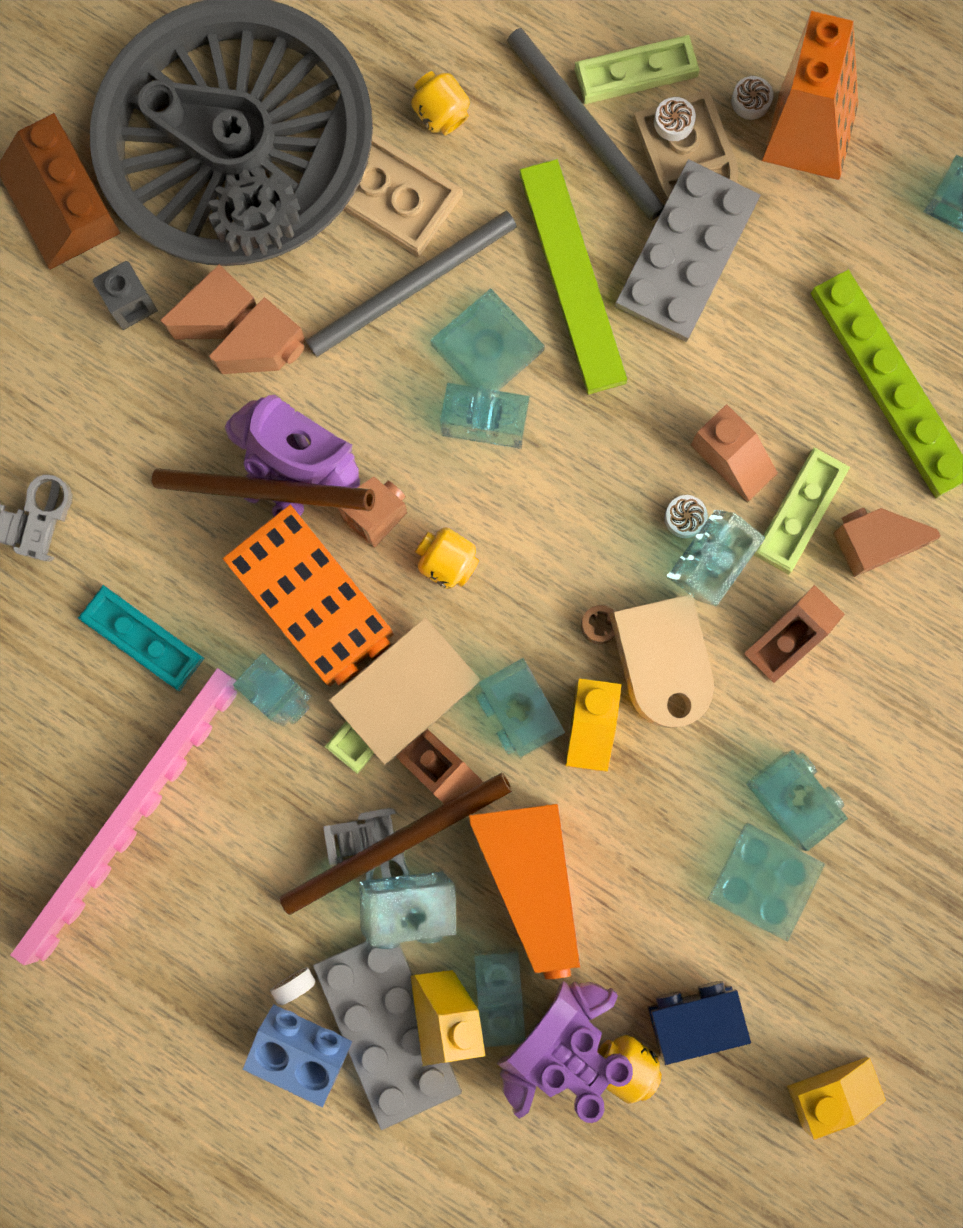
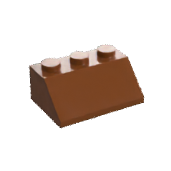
[0,113,121,270]

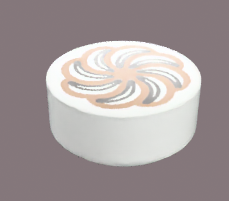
[731,76,773,120]
[654,97,696,141]
[664,495,708,538]
[270,967,315,1005]

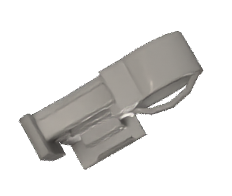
[0,475,73,562]
[323,808,409,898]

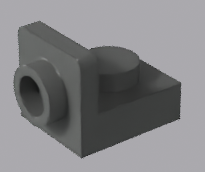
[93,261,158,330]

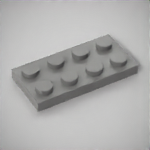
[615,159,761,342]
[313,929,462,1130]

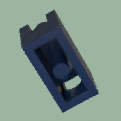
[647,981,751,1065]

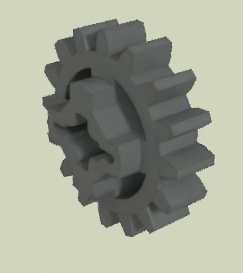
[209,168,300,256]

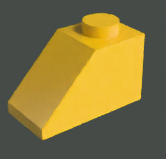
[565,678,622,772]
[411,970,485,1066]
[787,1057,886,1140]

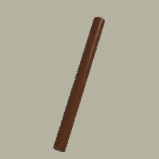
[151,468,375,511]
[280,772,513,915]

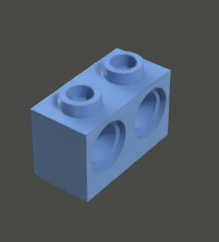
[242,1004,353,1108]

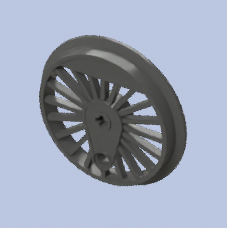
[90,0,373,266]

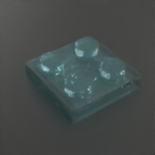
[430,288,545,403]
[707,823,825,942]

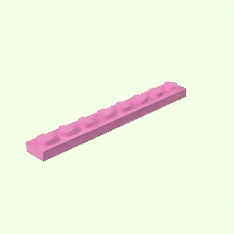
[10,668,238,965]

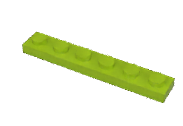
[810,269,963,499]

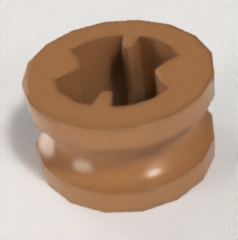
[581,605,615,645]

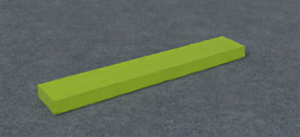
[519,159,628,395]

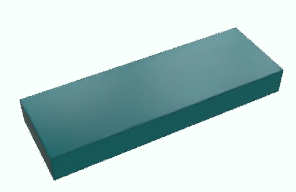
[78,585,205,692]

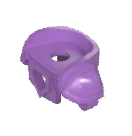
[225,395,360,517]
[497,981,633,1123]

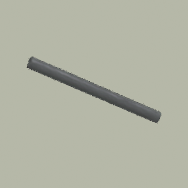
[507,28,664,221]
[305,210,517,357]

